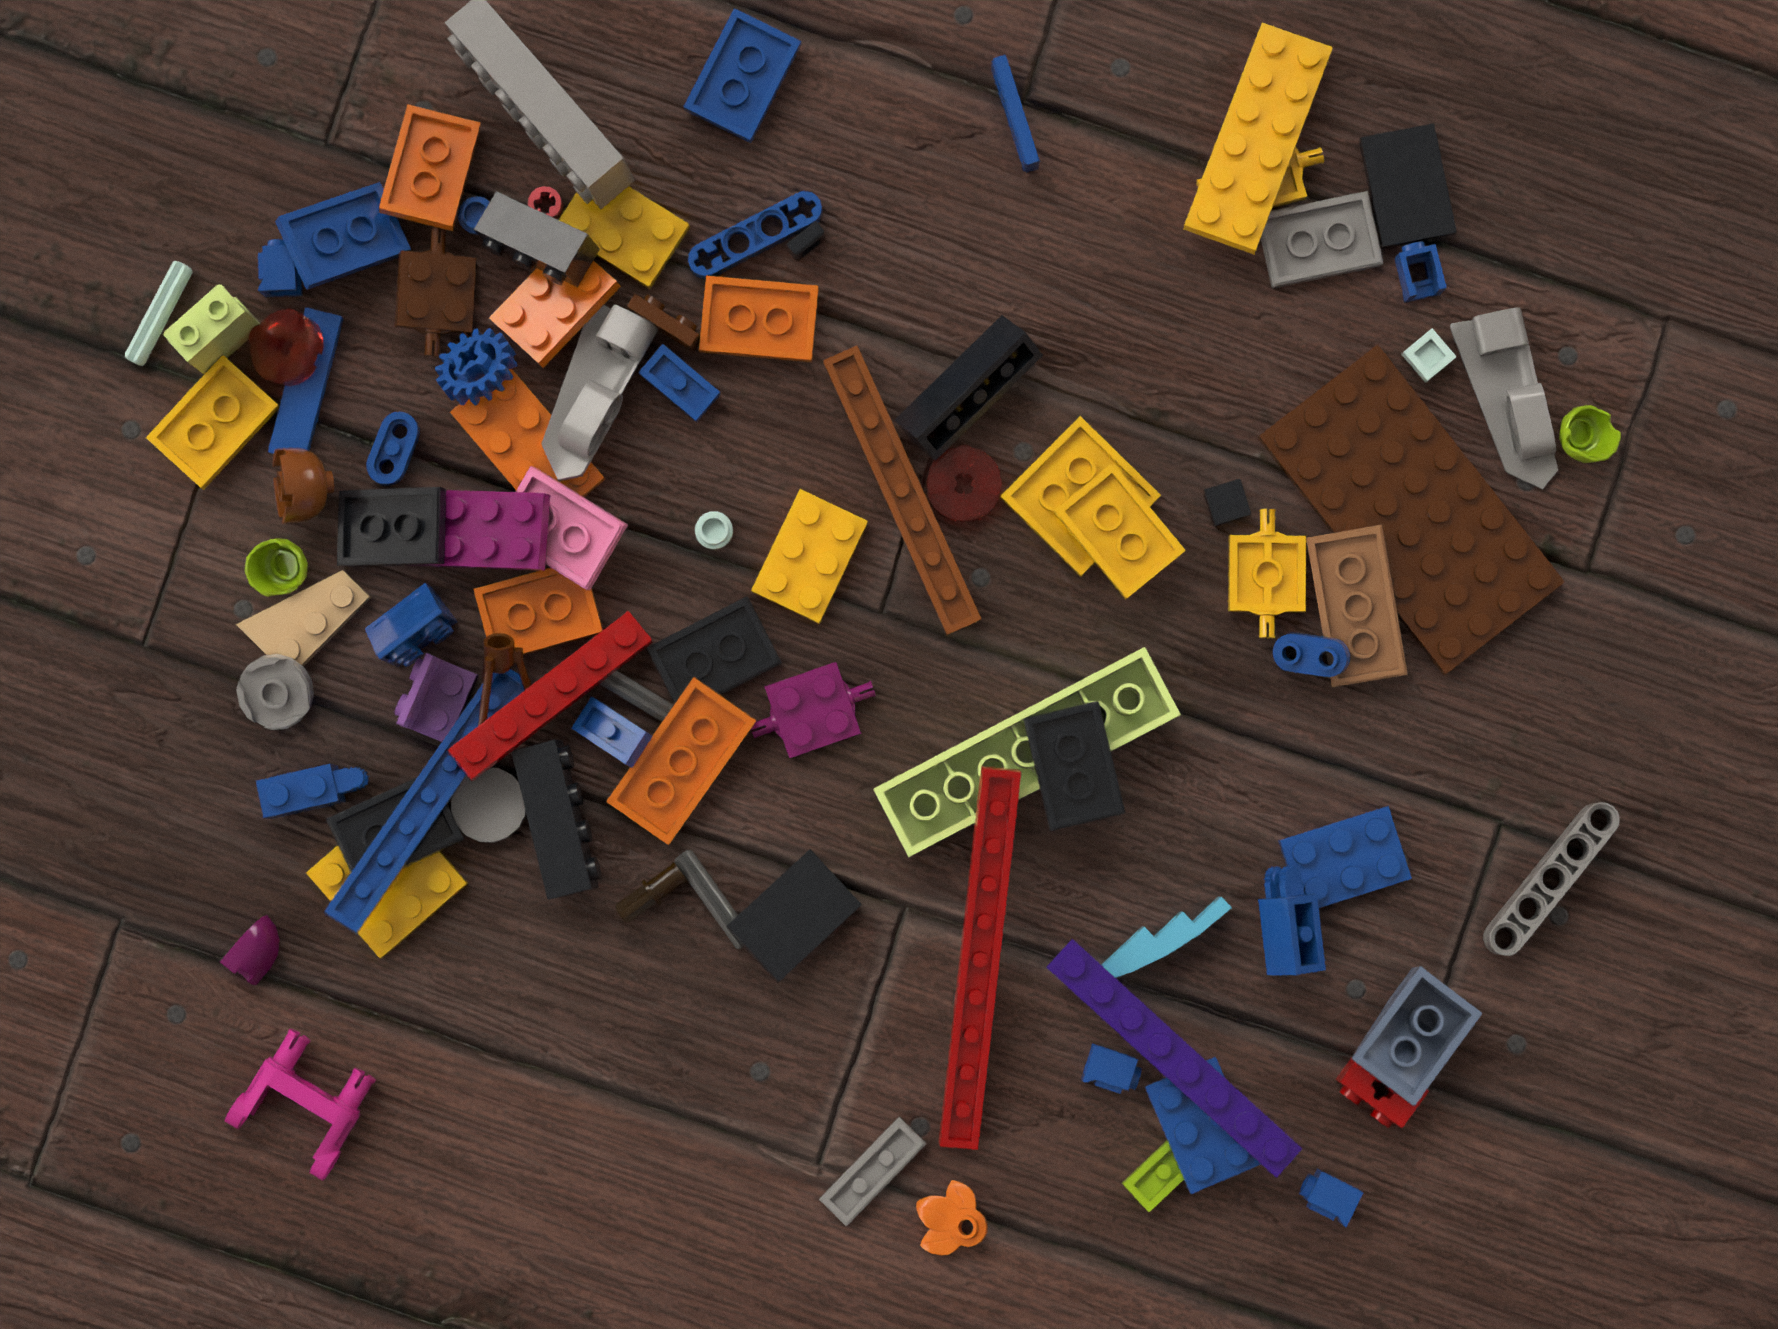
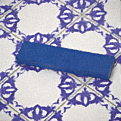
[268,307,344,455]

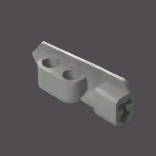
[541,304,658,481]
[1450,307,1558,489]

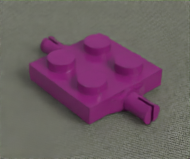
[751,661,876,758]

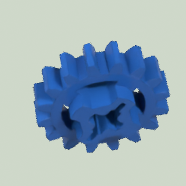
[435,328,517,406]

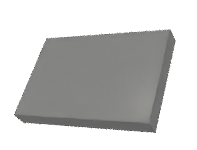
[1261,191,1384,289]

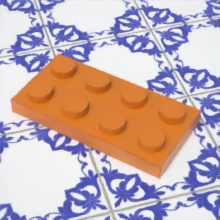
[450,369,605,497]
[606,677,756,845]

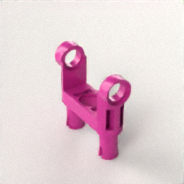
[225,1028,376,1181]

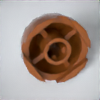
[273,447,334,524]

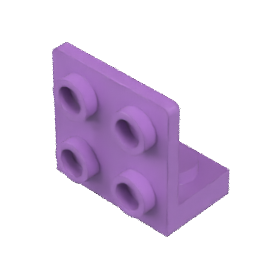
[395,653,479,742]

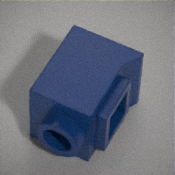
[258,239,302,298]
[1394,241,1447,303]
[1081,1043,1142,1094]
[1299,1169,1363,1227]

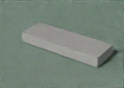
[819,1116,927,1226]

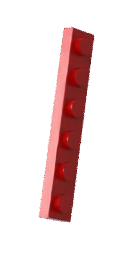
[448,611,652,782]

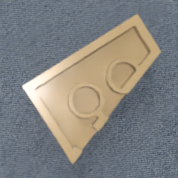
[236,570,372,667]

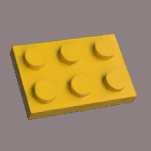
[559,186,690,289]
[146,355,280,490]
[1054,463,1186,599]
[751,489,868,624]

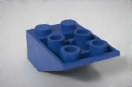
[365,583,458,667]

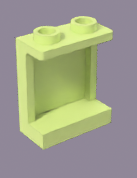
[164,284,263,374]

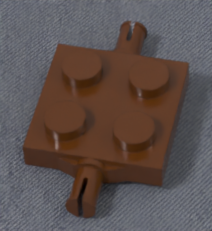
[395,228,476,358]

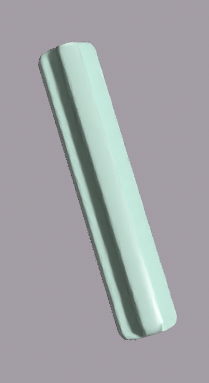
[125,261,192,366]

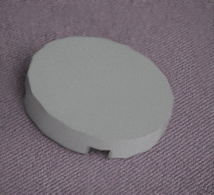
[236,654,314,730]
[451,768,527,842]

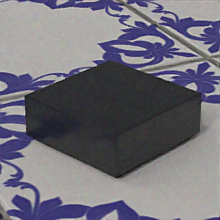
[786,221,825,261]
[1203,478,1251,527]

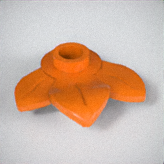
[916,1180,988,1255]

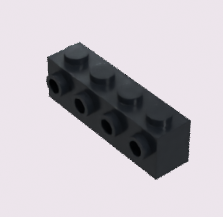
[895,315,1043,461]
[511,740,602,900]

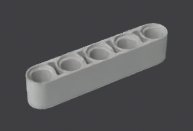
[1483,802,1620,956]

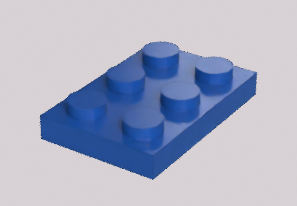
[683,8,802,143]
[275,182,411,290]
[1278,806,1412,908]
[1144,1057,1261,1194]

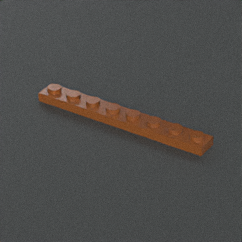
[823,345,982,636]

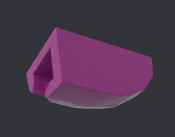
[220,915,280,985]

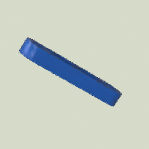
[688,191,822,279]

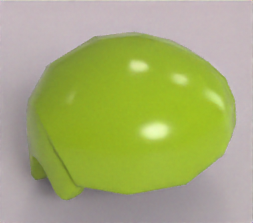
[1559,405,1621,463]
[245,538,308,597]

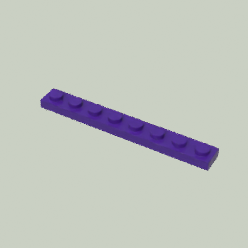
[1046,939,1302,1178]

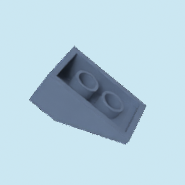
[1351,966,1482,1106]

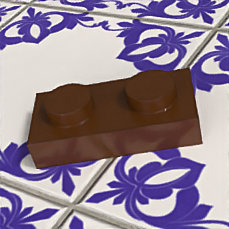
[627,294,700,352]

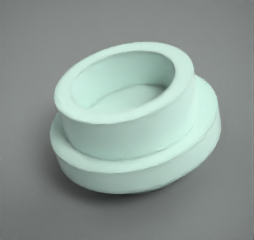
[695,511,733,549]

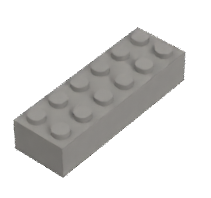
[445,0,635,209]

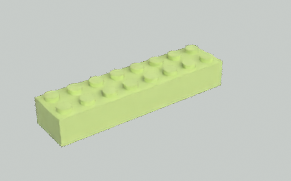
[873,647,1181,857]

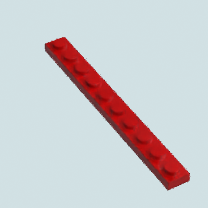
[939,766,1021,1150]

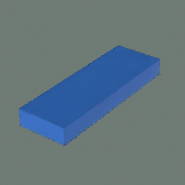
[991,55,1040,173]

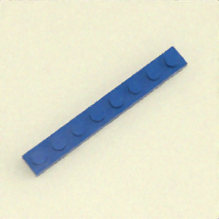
[324,669,525,935]

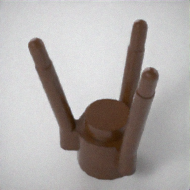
[478,633,531,726]

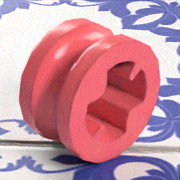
[528,186,563,219]

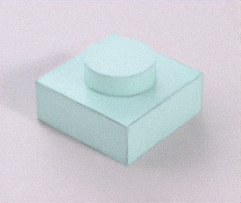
[1401,328,1456,383]

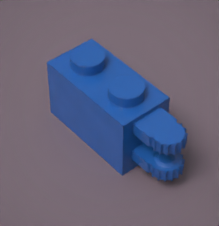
[256,764,370,819]
[1258,866,1326,975]

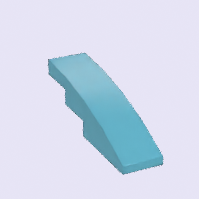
[1101,896,1232,978]

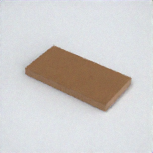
[1306,524,1408,687]

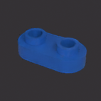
[366,412,420,486]
[1273,633,1350,677]

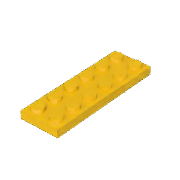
[1183,23,1333,255]

